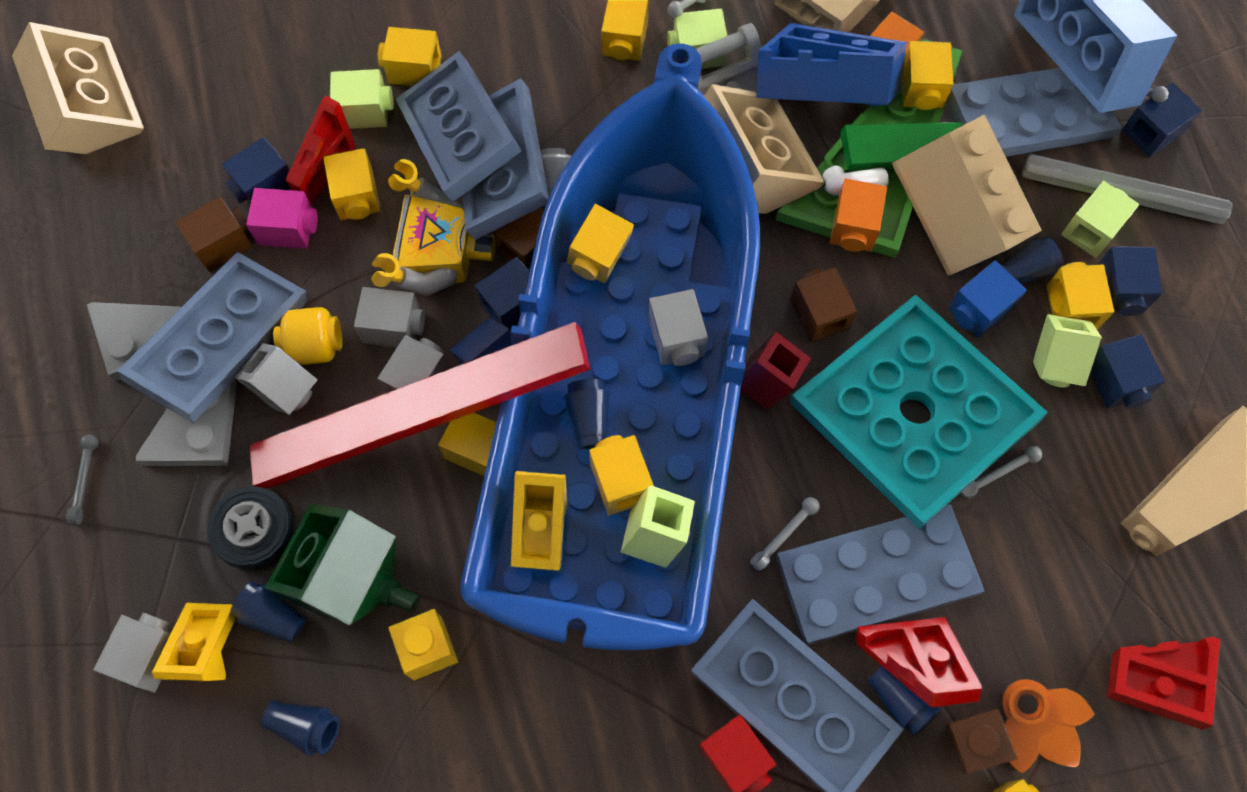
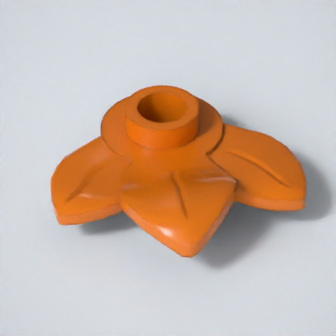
[1002,679,1094,773]

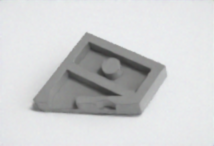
[87,302,181,381]
[136,380,237,466]

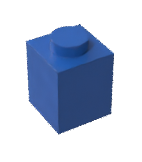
[948,260,1027,338]

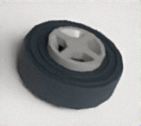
[208,486,294,570]

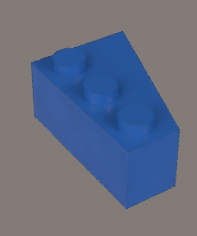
[756,23,907,106]

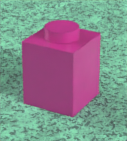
[246,188,318,249]

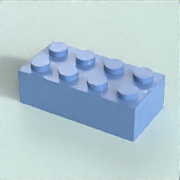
[1014,0,1177,113]

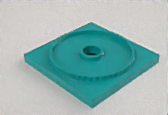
[790,295,1048,530]

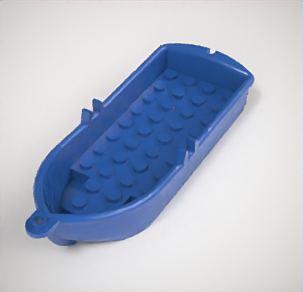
[460,43,760,650]

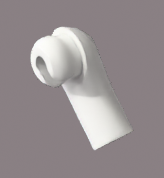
[822,166,889,196]

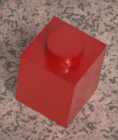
[697,714,777,792]

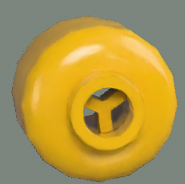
[273,307,343,365]

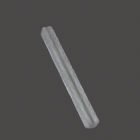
[1022,154,1232,224]

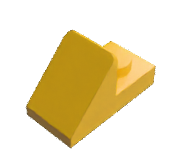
[511,471,568,571]
[152,603,236,681]

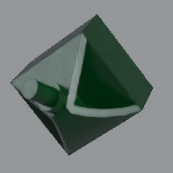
[265,504,420,625]

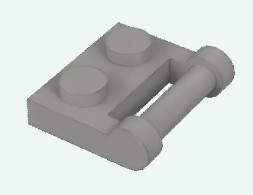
[696,23,762,96]

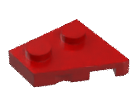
[286,95,357,206]
[856,617,982,707]
[1107,637,1220,730]

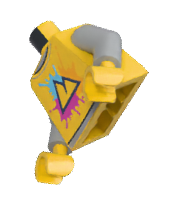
[371,159,495,296]

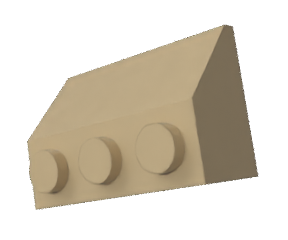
[12,22,144,154]
[704,84,825,214]
[892,114,1042,275]

